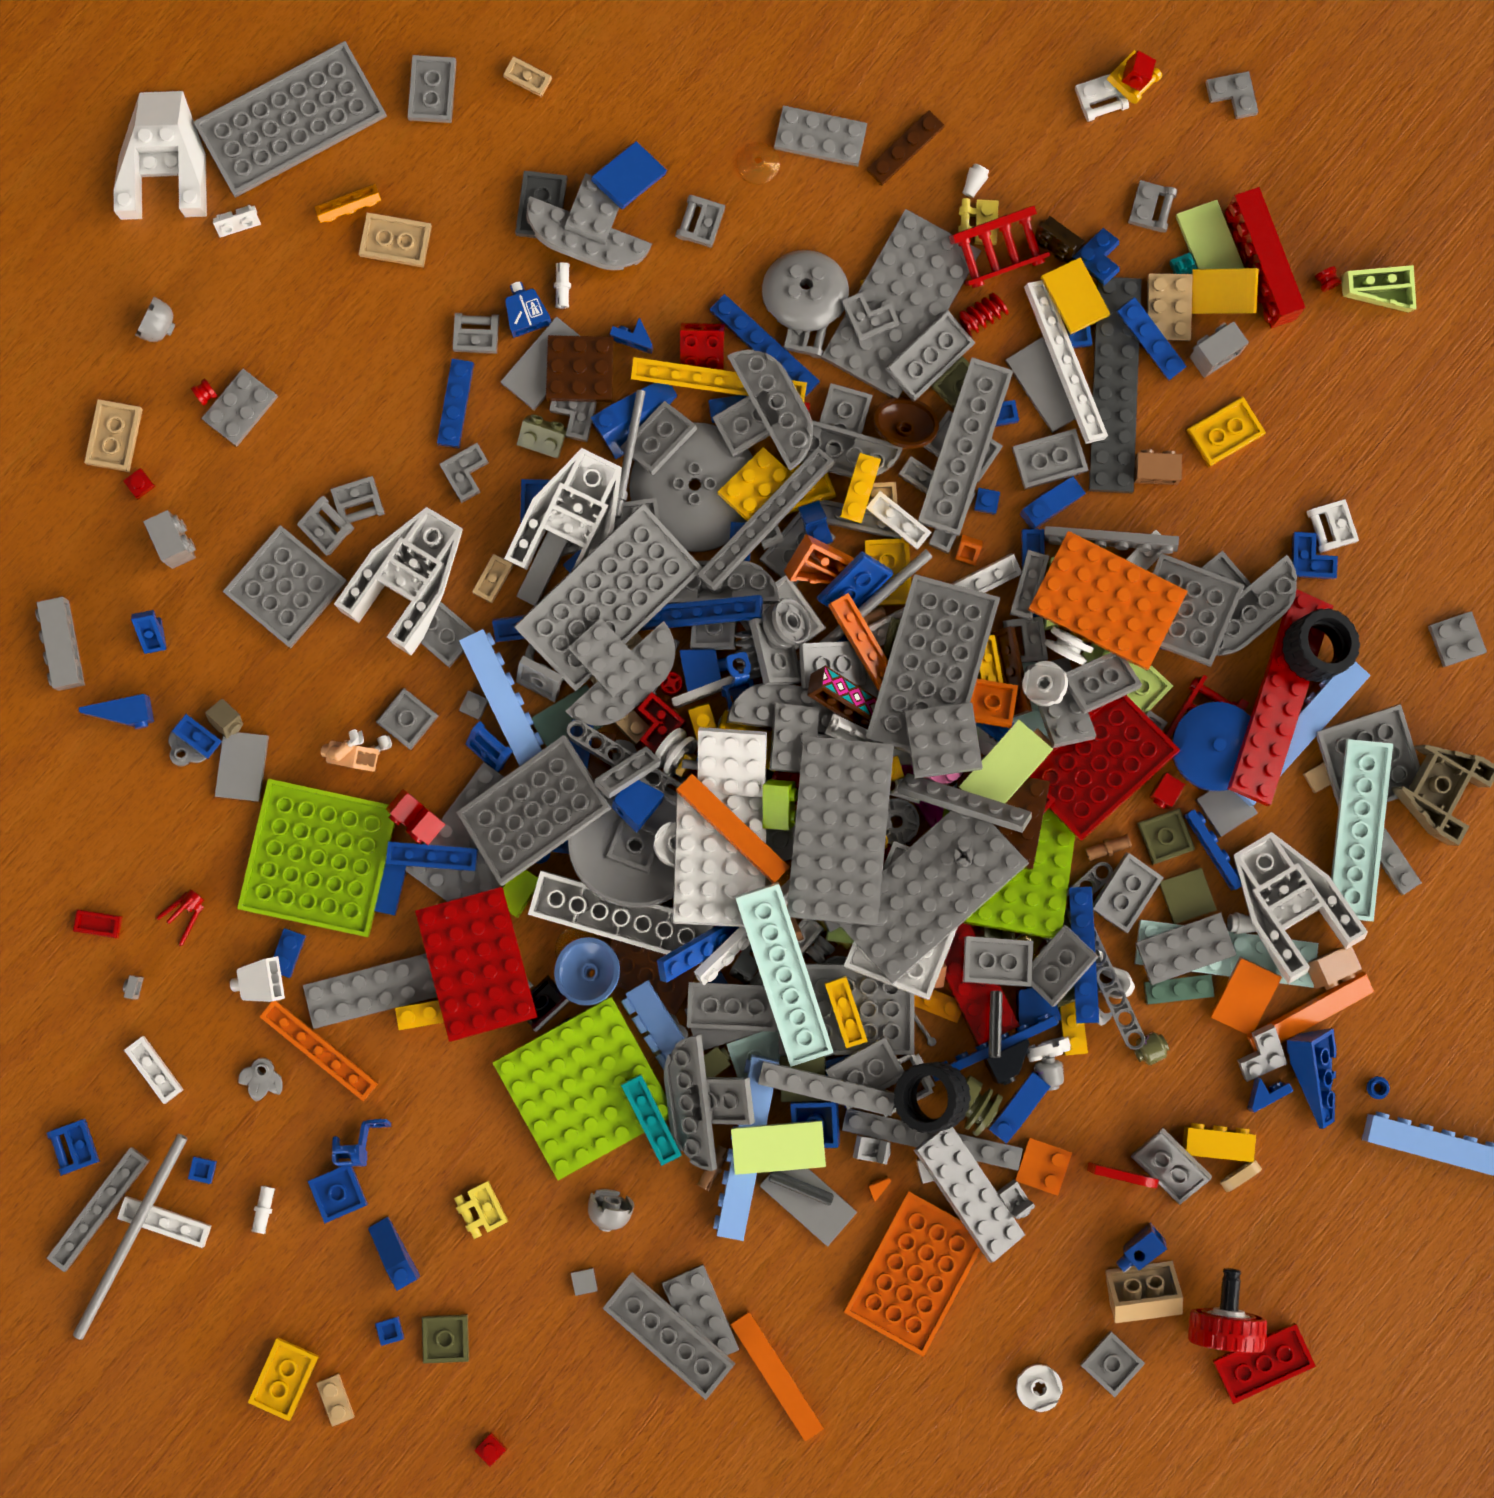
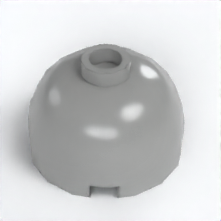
[135,297,176,342]
[588,1189,634,1232]

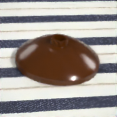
[874,397,939,449]

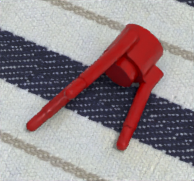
[156,889,204,946]

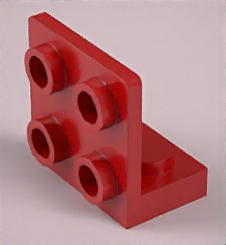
[680,323,725,370]

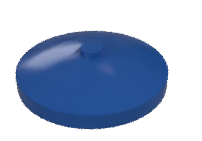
[1172,702,1250,791]

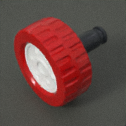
[1188,1268,1267,1353]

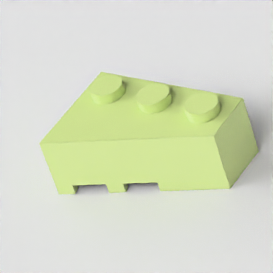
[1341,265,1416,313]

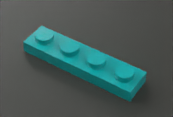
[621,1074,682,1166]

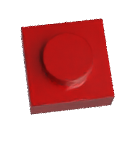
[123,468,155,499]
[474,1433,507,1467]

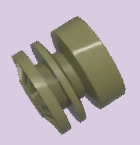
[964,1075,1003,1136]

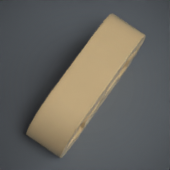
[1220,1159,1262,1192]

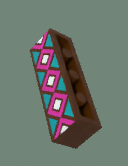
[807,665,877,730]

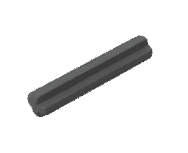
[988,991,1002,1058]
[769,1171,834,1206]

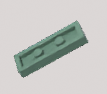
[1143,974,1215,1005]

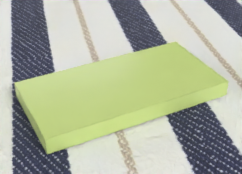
[1176,200,1244,269]
[1081,643,1173,714]
[959,720,1053,803]
[731,1120,826,1175]

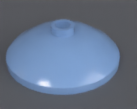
[554,937,620,1005]

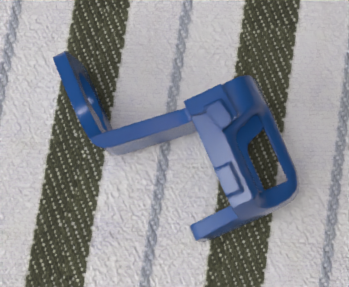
[721,652,754,710]
[332,1119,391,1167]

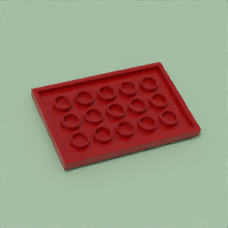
[1029,695,1180,841]
[415,887,538,1042]

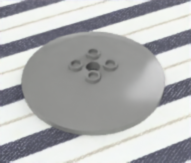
[630,422,753,552]
[568,780,677,908]

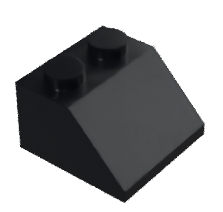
[983,1039,1030,1085]

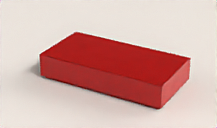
[73,909,122,939]

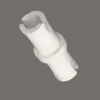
[554,262,571,309]
[251,1186,275,1234]

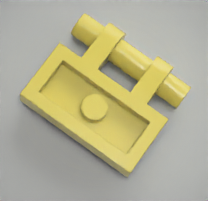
[958,198,999,245]
[454,1181,508,1239]

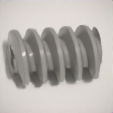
[734,630,762,679]

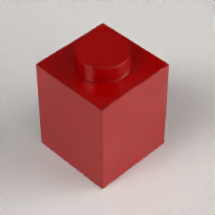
[1121,50,1156,92]
[1150,773,1186,809]

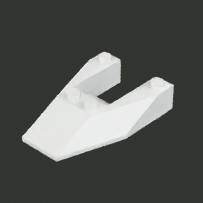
[114,91,207,220]
[504,448,622,570]
[334,507,463,656]
[1233,832,1368,984]

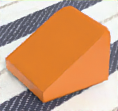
[955,535,983,566]
[868,1176,891,1202]

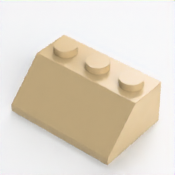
[1105,1261,1183,1323]

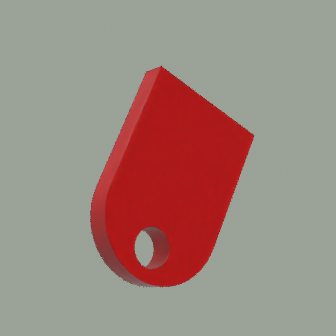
[1087,1162,1159,1188]

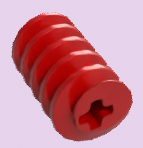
[959,293,1009,337]

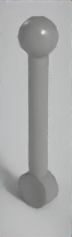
[914,1009,936,1046]

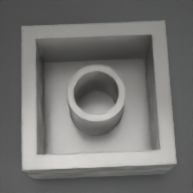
[1190,321,1249,378]
[143,510,196,569]

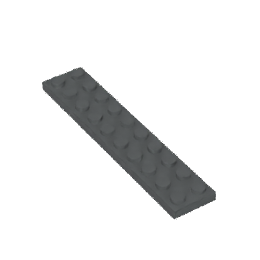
[1089,277,1142,494]

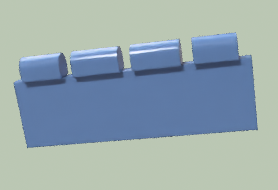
[621,980,685,1070]

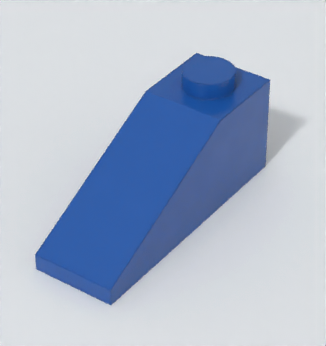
[1020,476,1086,529]
[79,694,154,729]
[989,1072,1050,1144]
[368,1217,421,1291]

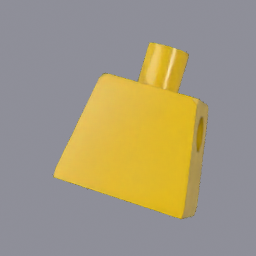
[687,703,717,742]

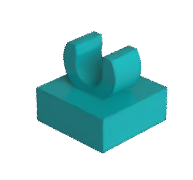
[1169,252,1198,274]

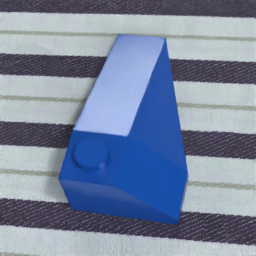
[591,383,677,460]
[1287,1028,1336,1129]

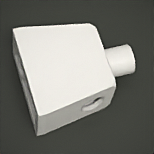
[230,956,285,1002]

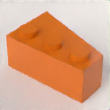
[784,534,854,584]

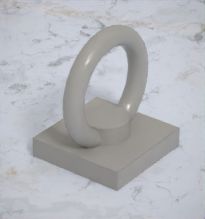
[516,644,564,702]

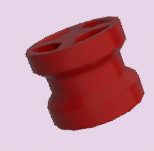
[1315,266,1342,292]
[191,378,218,406]
[660,672,683,696]

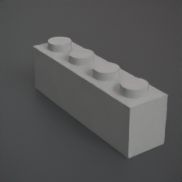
[35,597,85,691]

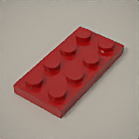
[1212,1323,1316,1404]

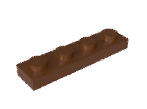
[867,110,944,185]
[991,626,1032,718]

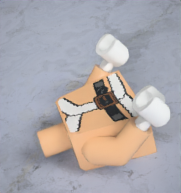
[321,729,392,772]

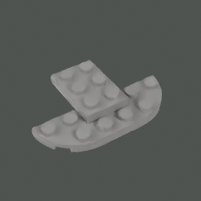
[526,173,652,270]
[712,350,813,470]
[801,383,903,478]
[1202,550,1297,656]
[667,561,780,650]
[565,618,675,726]
[726,683,843,774]
[664,1034,755,1171]

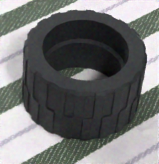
[1282,608,1360,682]
[894,1062,971,1133]

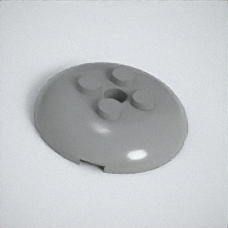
[762,250,849,331]

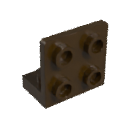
[1035,216,1084,263]

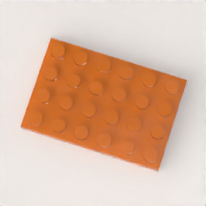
[1028,531,1188,671]
[843,1191,980,1357]

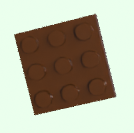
[546,335,614,402]

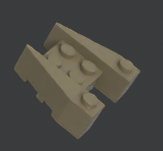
[1391,745,1494,846]

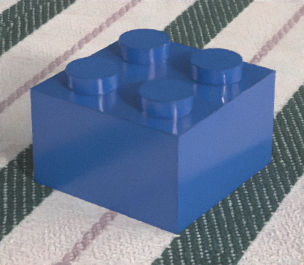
[790,1101,840,1148]

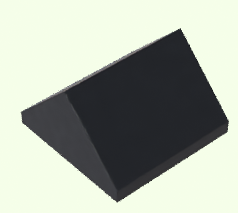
[527,976,571,1032]

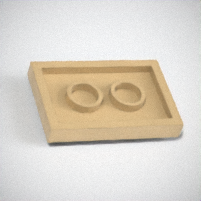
[359,212,432,268]
[1147,274,1193,341]
[84,399,143,472]

